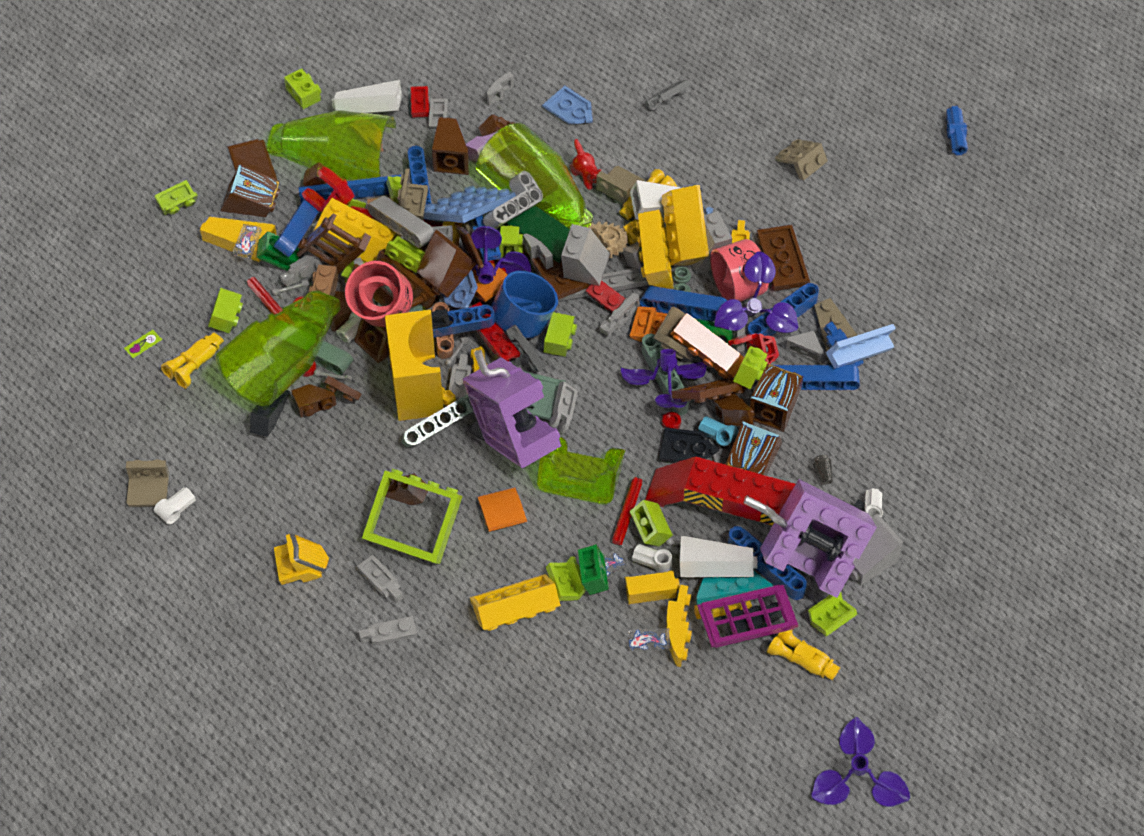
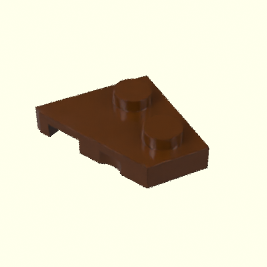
[321,375,362,402]

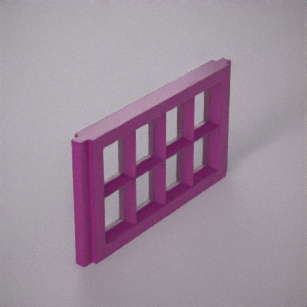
[697,585,798,648]

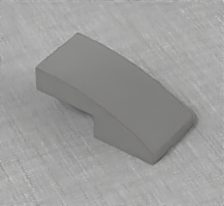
[487,72,514,106]
[429,99,448,128]
[523,233,553,269]

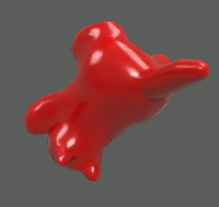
[570,139,601,190]

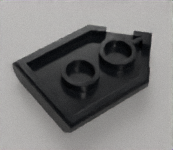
[659,428,719,463]

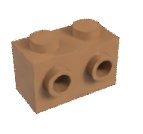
[309,264,338,308]

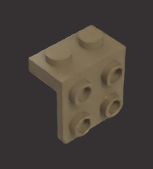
[775,139,828,180]
[596,166,644,204]
[398,169,428,220]
[654,307,693,360]
[126,459,169,507]

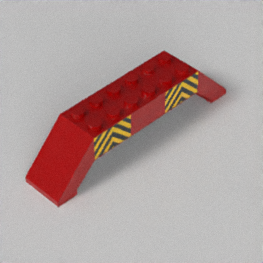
[645,456,795,526]

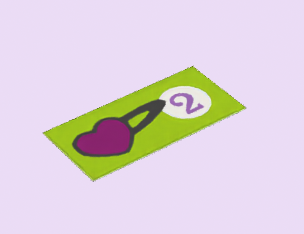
[124,330,162,358]

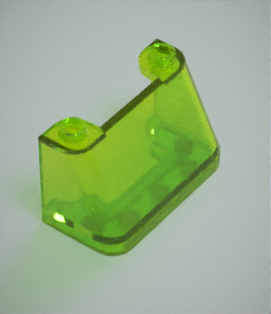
[537,437,626,504]

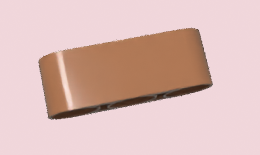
[432,302,454,359]

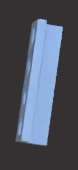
[826,324,896,369]

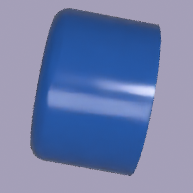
[491,271,558,339]

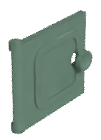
[521,369,566,420]

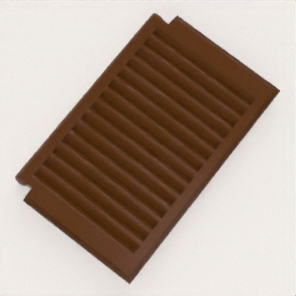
[227,139,277,180]
[454,223,484,268]

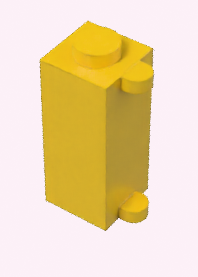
[624,570,680,604]

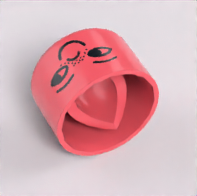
[710,239,769,302]
[345,261,413,327]

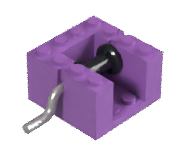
[462,350,561,468]
[743,479,877,598]

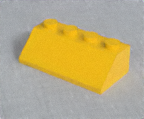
[662,185,709,266]
[314,198,396,263]
[636,210,674,290]
[470,574,561,631]

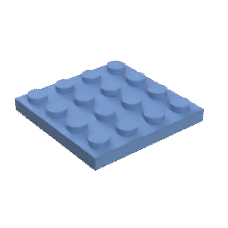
[424,186,516,223]

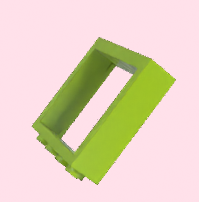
[362,468,463,564]

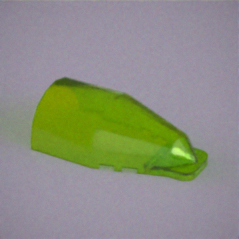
[267,110,396,181]
[475,123,593,229]
[216,291,341,406]

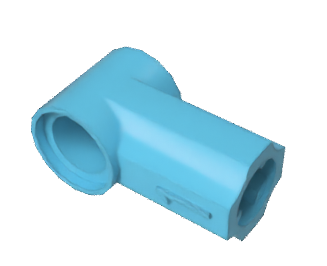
[698,416,739,446]

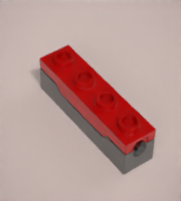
[465,302,520,367]

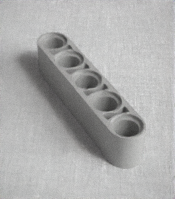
[367,195,434,247]

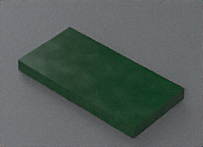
[503,205,570,263]

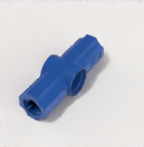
[946,106,968,155]

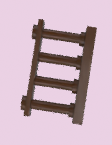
[297,213,371,274]
[352,249,437,311]

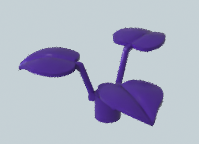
[471,226,531,284]
[714,251,798,333]
[621,349,707,408]
[811,717,910,807]

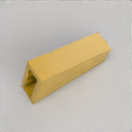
[200,217,277,262]

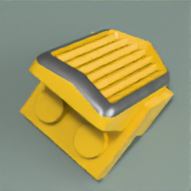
[274,533,330,585]

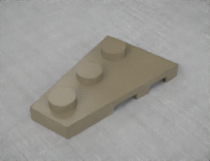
[814,298,857,355]

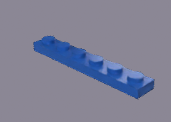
[299,174,401,203]

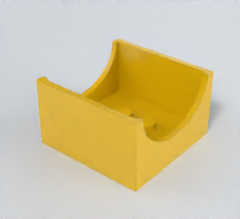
[385,310,444,421]

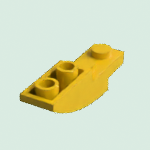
[666,584,692,667]

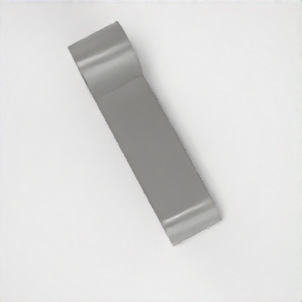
[483,171,543,229]

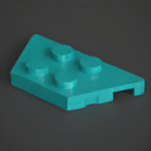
[696,571,773,605]

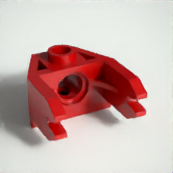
[302,166,355,212]
[728,333,779,374]

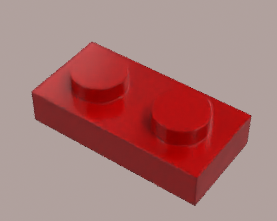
[411,86,429,117]
[585,280,626,313]

